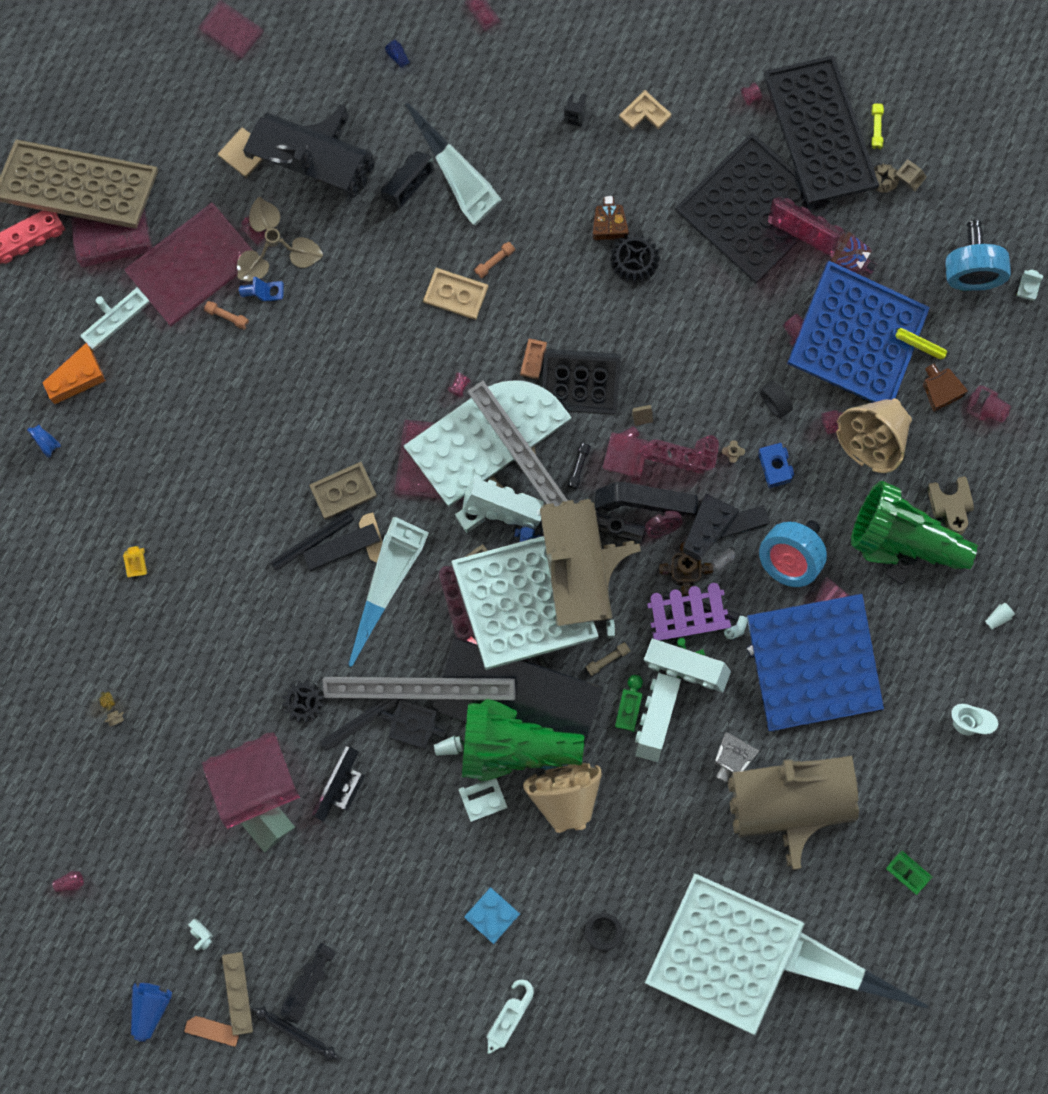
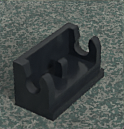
[564,93,587,127]

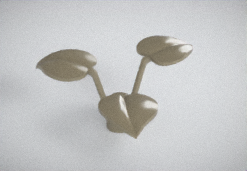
[237,197,323,282]

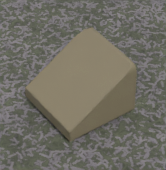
[632,405,653,426]

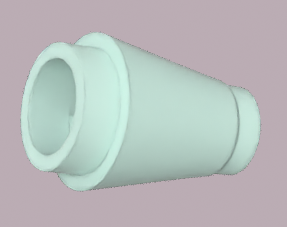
[985,603,1015,630]
[434,735,464,756]

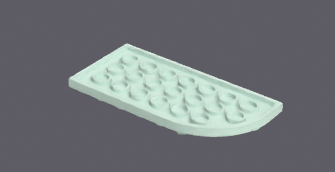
[404,381,572,507]

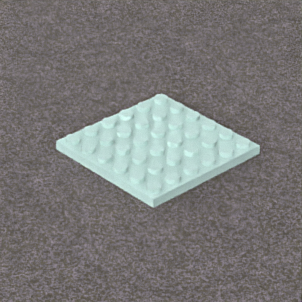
[452,536,598,670]
[645,874,804,1035]

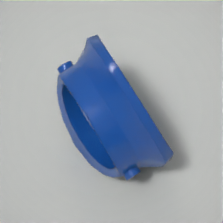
[27,424,61,458]

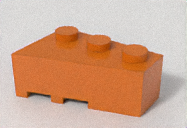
[42,343,106,404]

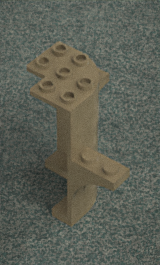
[537,499,641,626]
[728,756,859,870]

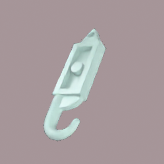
[487,980,534,1054]

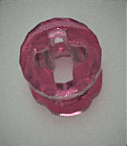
[448,373,471,397]

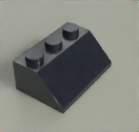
[381,151,434,210]

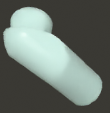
[724,615,748,639]

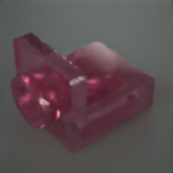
[240,216,266,245]

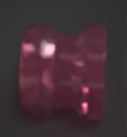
[740,82,762,105]

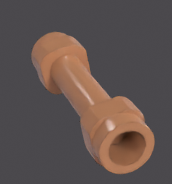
[474,242,515,278]
[204,301,249,330]

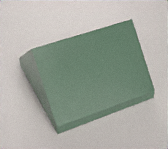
[241,798,295,853]

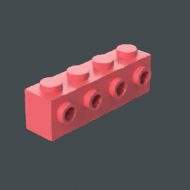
[0,210,66,264]

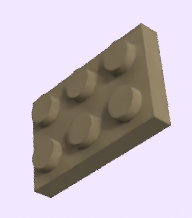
[309,462,377,520]

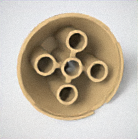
[836,398,912,473]
[523,763,602,833]

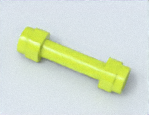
[871,104,884,149]

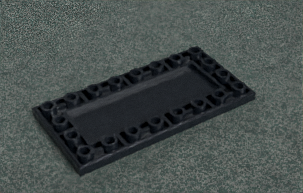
[433,637,604,747]

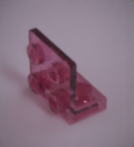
[603,433,649,482]

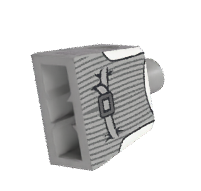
[714,732,759,783]

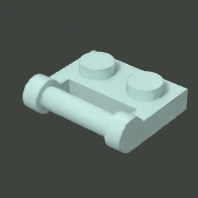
[459,778,507,822]

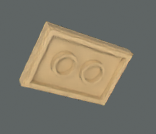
[423,268,489,320]

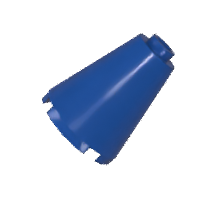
[131,983,172,1041]

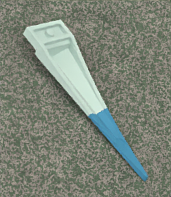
[349,517,429,667]

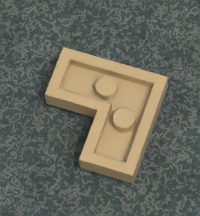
[619,91,672,130]

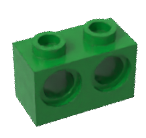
[886,851,932,895]

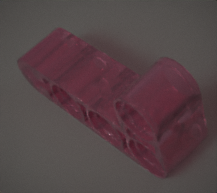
[641,435,719,473]
[439,565,475,640]

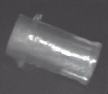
[711,548,736,572]

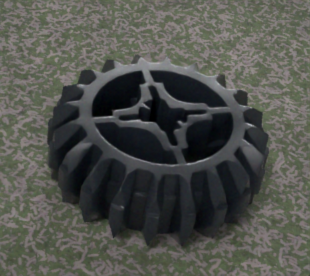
[610,233,660,284]

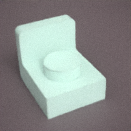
[1017,270,1043,301]
[188,919,213,951]

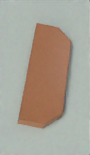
[184,1016,239,1047]

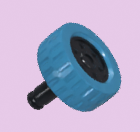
[946,219,1010,291]

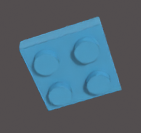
[464,887,520,944]

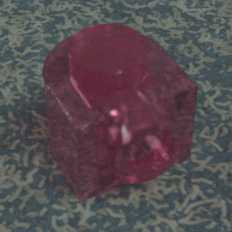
[821,410,842,434]

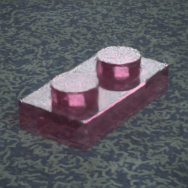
[465,0,500,31]

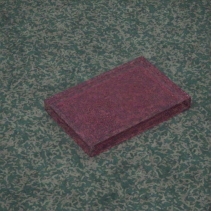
[198,0,264,59]

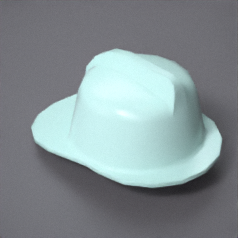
[951,704,998,736]

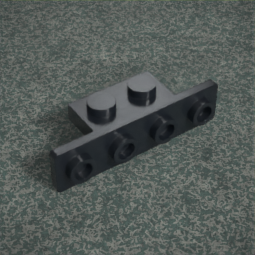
[312,745,365,822]

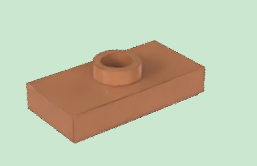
[520,339,547,380]

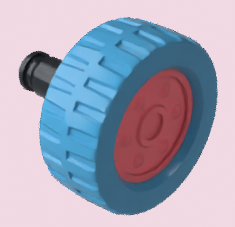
[759,520,827,587]

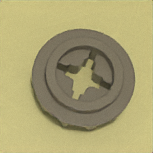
[874,163,899,193]

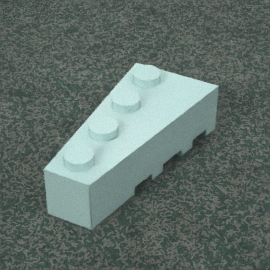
[462,474,544,529]
[644,639,731,693]
[635,673,681,762]

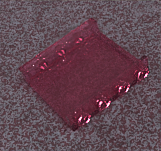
[202,732,300,829]

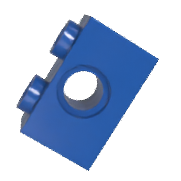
[758,443,794,488]

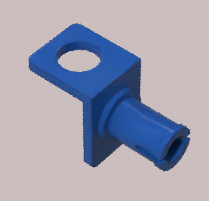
[239,277,284,301]

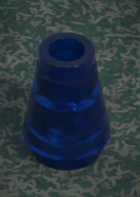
[384,40,410,68]

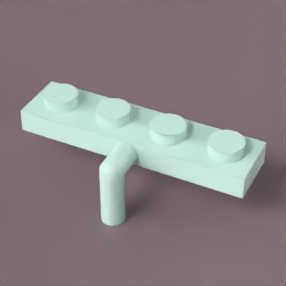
[80,288,150,351]

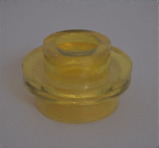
[99,691,115,710]

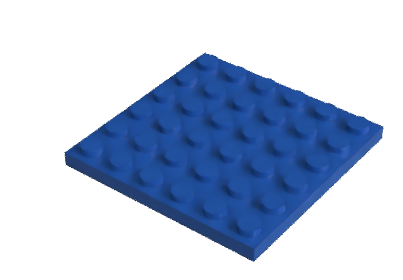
[787,261,930,403]
[747,594,884,731]

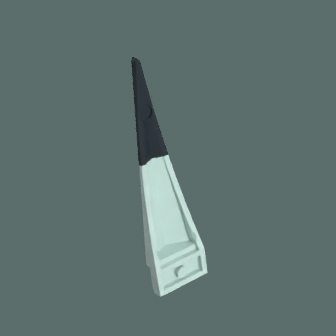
[405,103,502,225]
[784,933,929,1009]

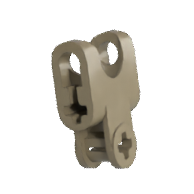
[927,476,974,535]

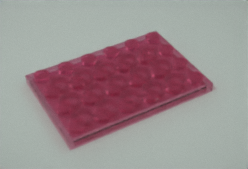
[125,202,253,327]

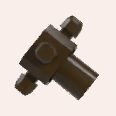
[659,542,713,596]

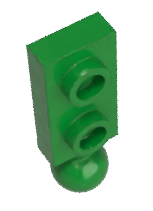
[615,675,643,732]

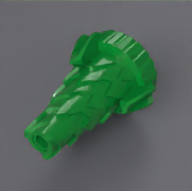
[851,481,978,569]
[462,699,584,781]

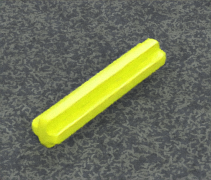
[895,328,947,360]

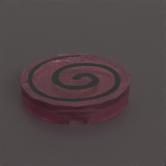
[645,511,683,538]

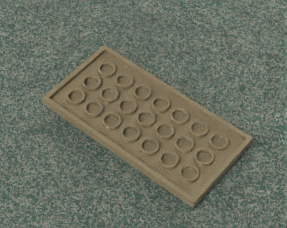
[0,140,158,229]

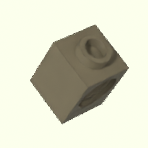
[896,159,927,191]

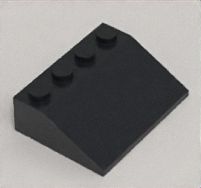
[542,349,621,414]

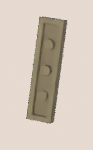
[222,952,253,1036]

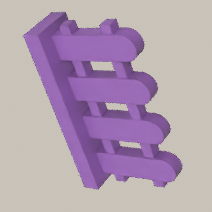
[647,583,731,641]

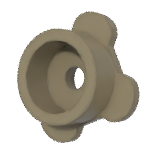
[722,440,745,463]
[104,710,124,726]

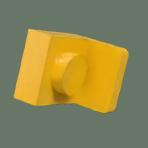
[123,546,147,577]

